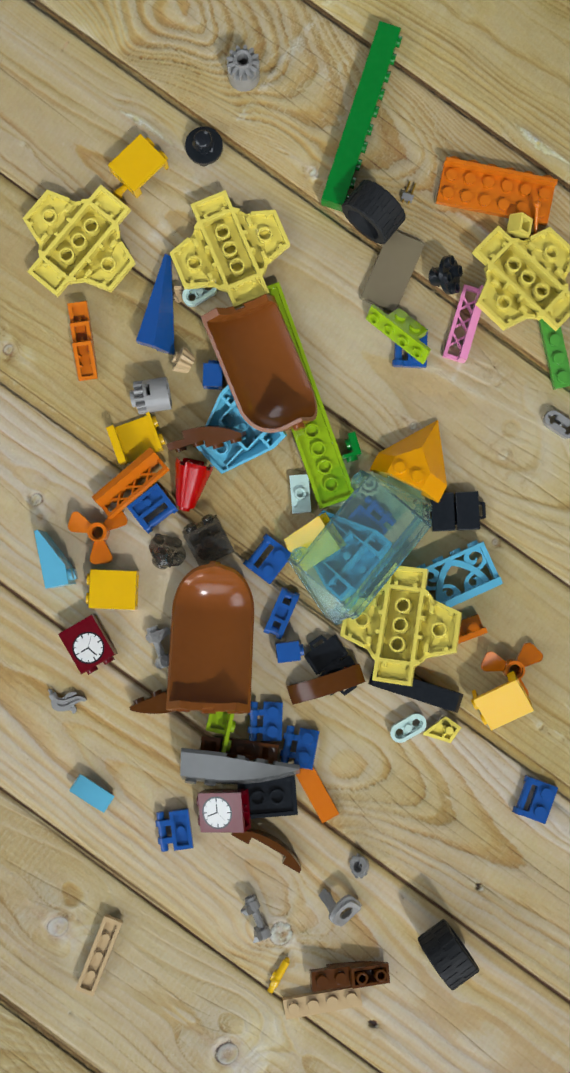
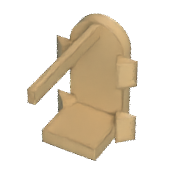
[173,286,184,303]

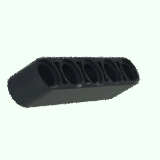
[368,666,464,713]

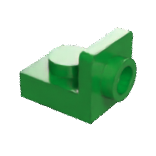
[342,432,362,463]

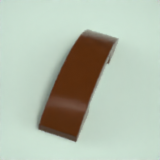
[286,663,366,705]
[200,736,279,764]
[231,828,301,873]

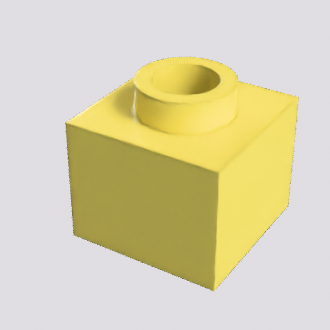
[506,212,533,239]

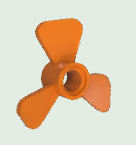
[68,511,128,564]
[481,643,543,696]

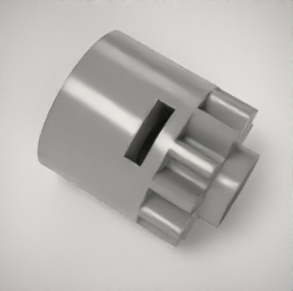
[226,45,260,92]
[130,377,172,414]

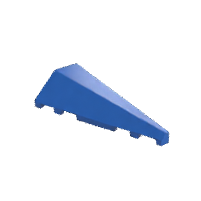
[136,254,175,355]

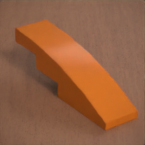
[67,301,98,381]

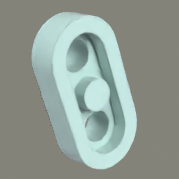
[182,287,218,307]
[390,713,427,743]

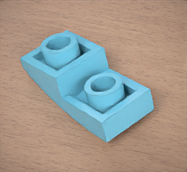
[69,774,115,813]

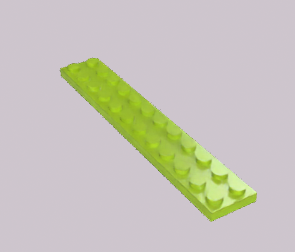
[267,282,356,509]

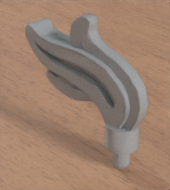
[48,689,87,714]

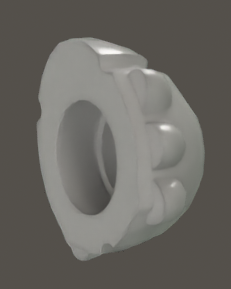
[349,853,369,879]

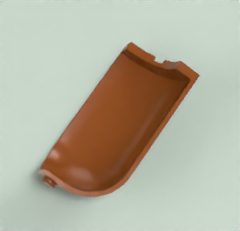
[201,294,317,433]
[166,561,254,714]

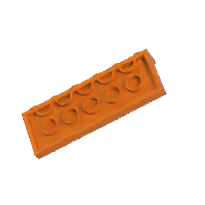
[435,156,558,226]

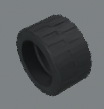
[342,180,406,244]
[418,919,479,990]

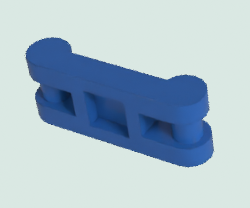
[263,587,300,640]

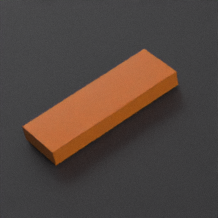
[295,766,339,823]

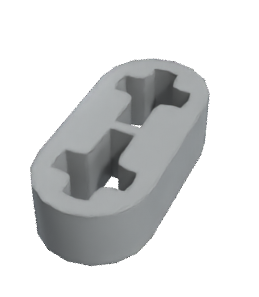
[543,411,570,439]

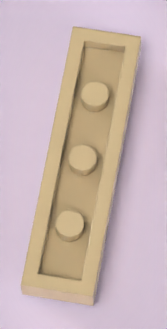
[75,914,123,996]
[283,986,363,1020]

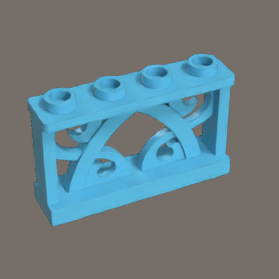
[415,540,503,607]

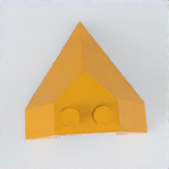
[370,420,447,503]

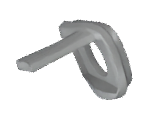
[318,888,362,926]

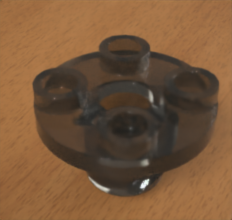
[149,534,186,569]

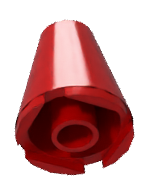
[175,457,214,512]

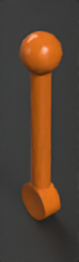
[531,200,541,236]

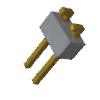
[401,181,416,205]

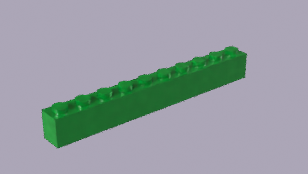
[321,21,403,212]

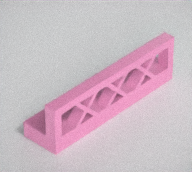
[442,284,483,364]

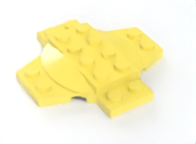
[22,185,136,297]
[170,190,290,309]
[472,225,570,331]
[340,564,462,687]

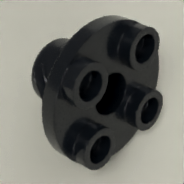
[185,127,223,167]
[428,255,463,295]

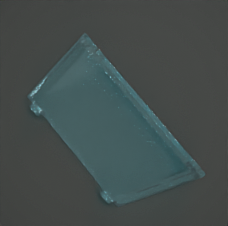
[287,470,432,625]

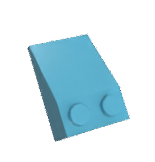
[34,530,78,589]

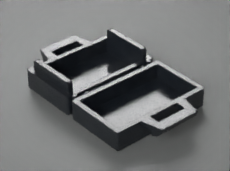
[423,491,486,532]
[304,635,357,696]

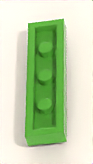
[538,319,570,390]

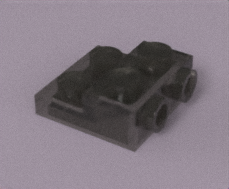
[182,514,234,566]

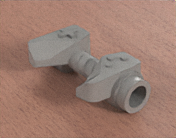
[145,625,170,669]
[241,894,272,943]

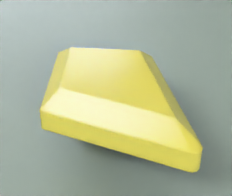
[423,716,462,743]

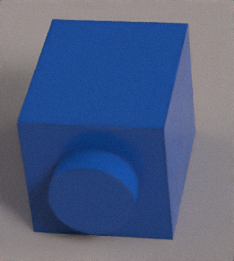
[203,360,223,390]
[276,640,304,663]

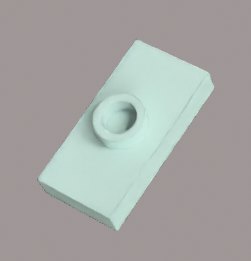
[289,474,311,514]

